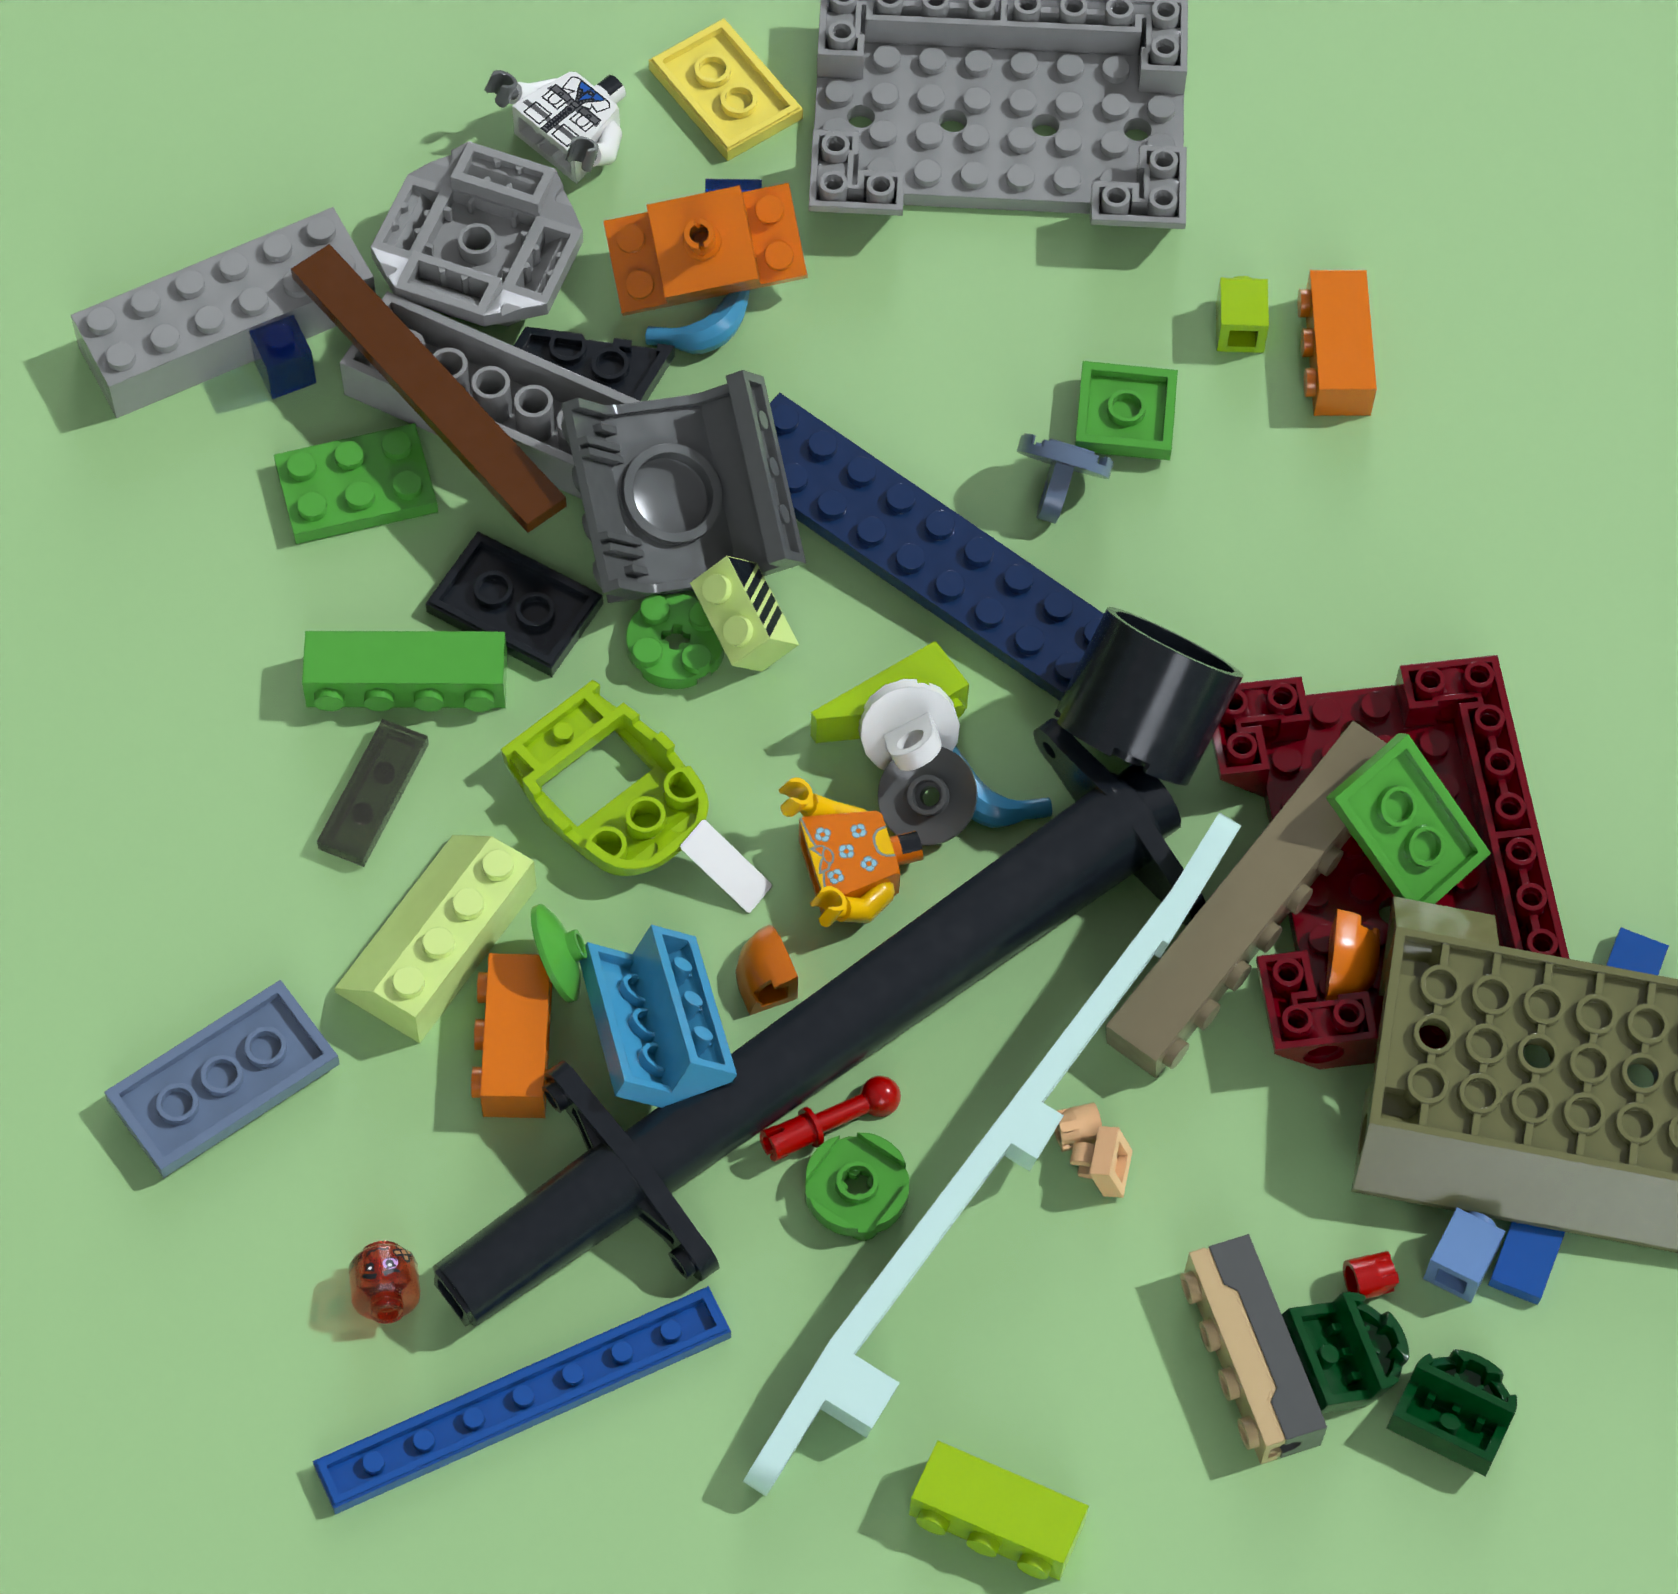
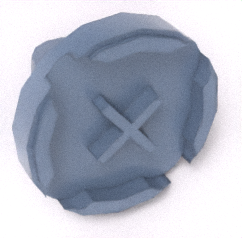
[1017,433,1114,524]

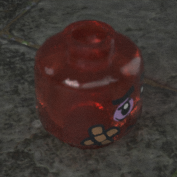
[349,1241,421,1324]

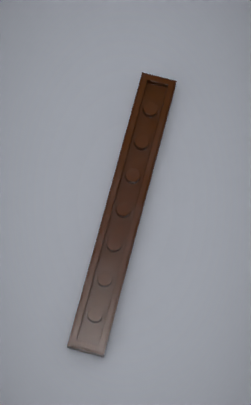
[291,244,567,533]

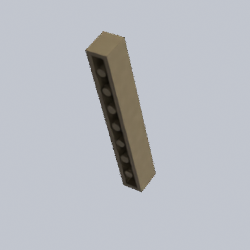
[1106,721,1387,1078]

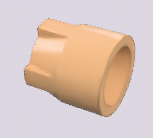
[1054,1102,1102,1152]

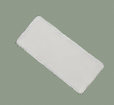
[680,820,772,913]

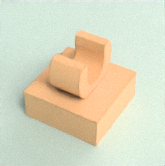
[1070,1126,1133,1198]

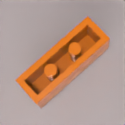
[1297,270,1377,416]
[471,953,553,1118]

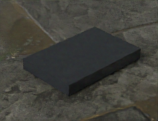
[425,531,604,677]

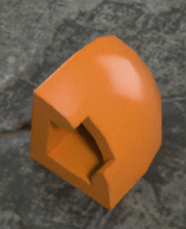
[1325,909,1381,1001]
[735,925,798,1015]

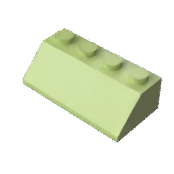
[335,835,537,1043]

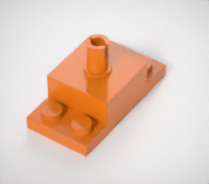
[603,183,808,316]

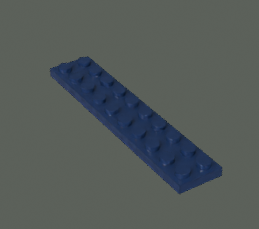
[770,392,1104,701]

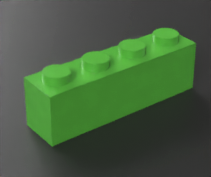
[302,631,507,712]

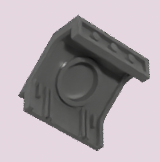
[561,370,806,603]

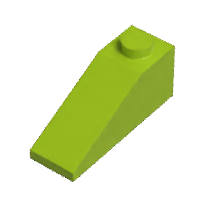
[810,641,969,743]

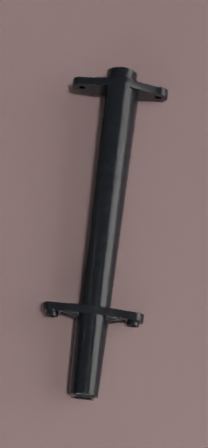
[433,718,1206,1327]

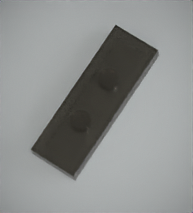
[317,719,429,867]

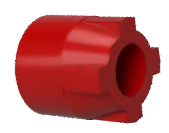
[1343,1251,1399,1300]

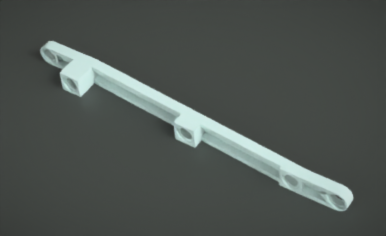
[743,812,1241,1496]

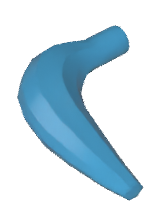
[645,290,750,354]
[953,746,1053,828]

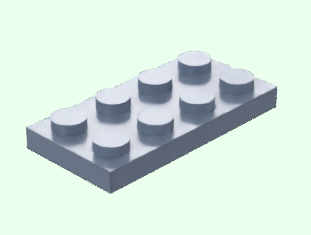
[104,980,340,1178]

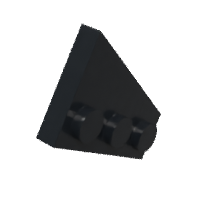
[513,327,675,401]

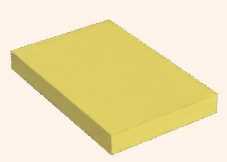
[649,18,803,161]

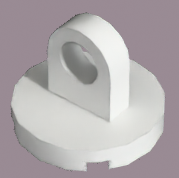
[858,679,960,771]

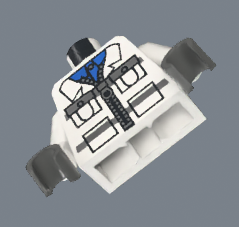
[484,70,626,184]

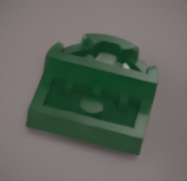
[1282,1292,1409,1414]
[1386,1349,1517,1477]

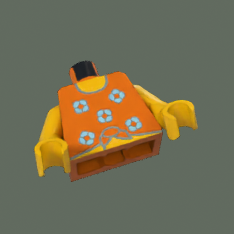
[779,777,923,927]

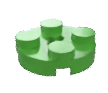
[626,594,725,689]
[805,1132,909,1241]

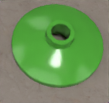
[530,904,587,1003]

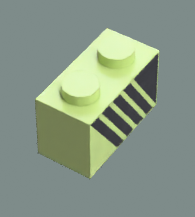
[690,556,799,672]

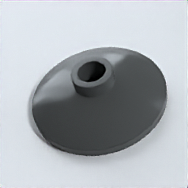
[878,747,978,846]

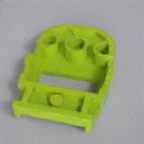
[501,680,709,876]

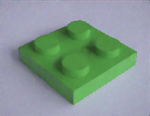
[1075,361,1178,461]

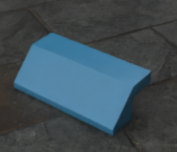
[579,925,737,1108]

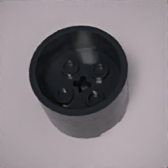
[1054,607,1243,786]

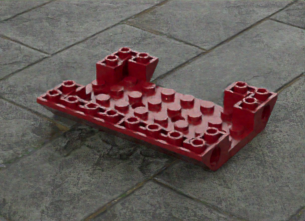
[1212,655,1570,1070]

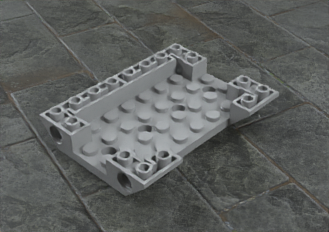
[809,0,1188,229]

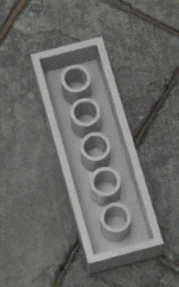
[71,207,376,418]
[340,291,641,499]

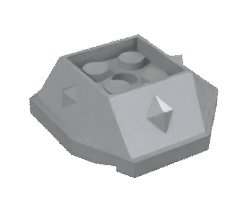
[371,141,583,327]

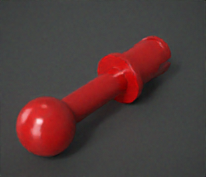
[760,1076,901,1162]

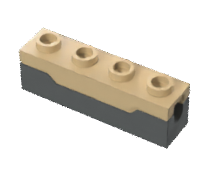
[1180,1234,1327,1464]

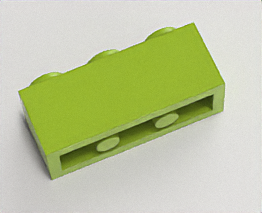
[909,1440,1089,1581]

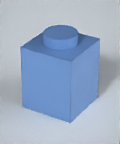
[1423,1207,1505,1303]

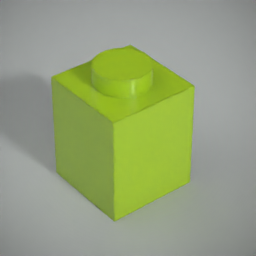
[1216,276,1269,353]

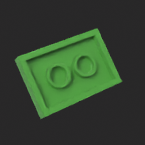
[274,423,438,545]
[1326,733,1491,904]

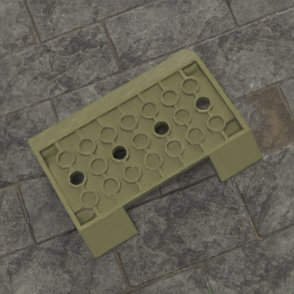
[1351,896,1678,1253]

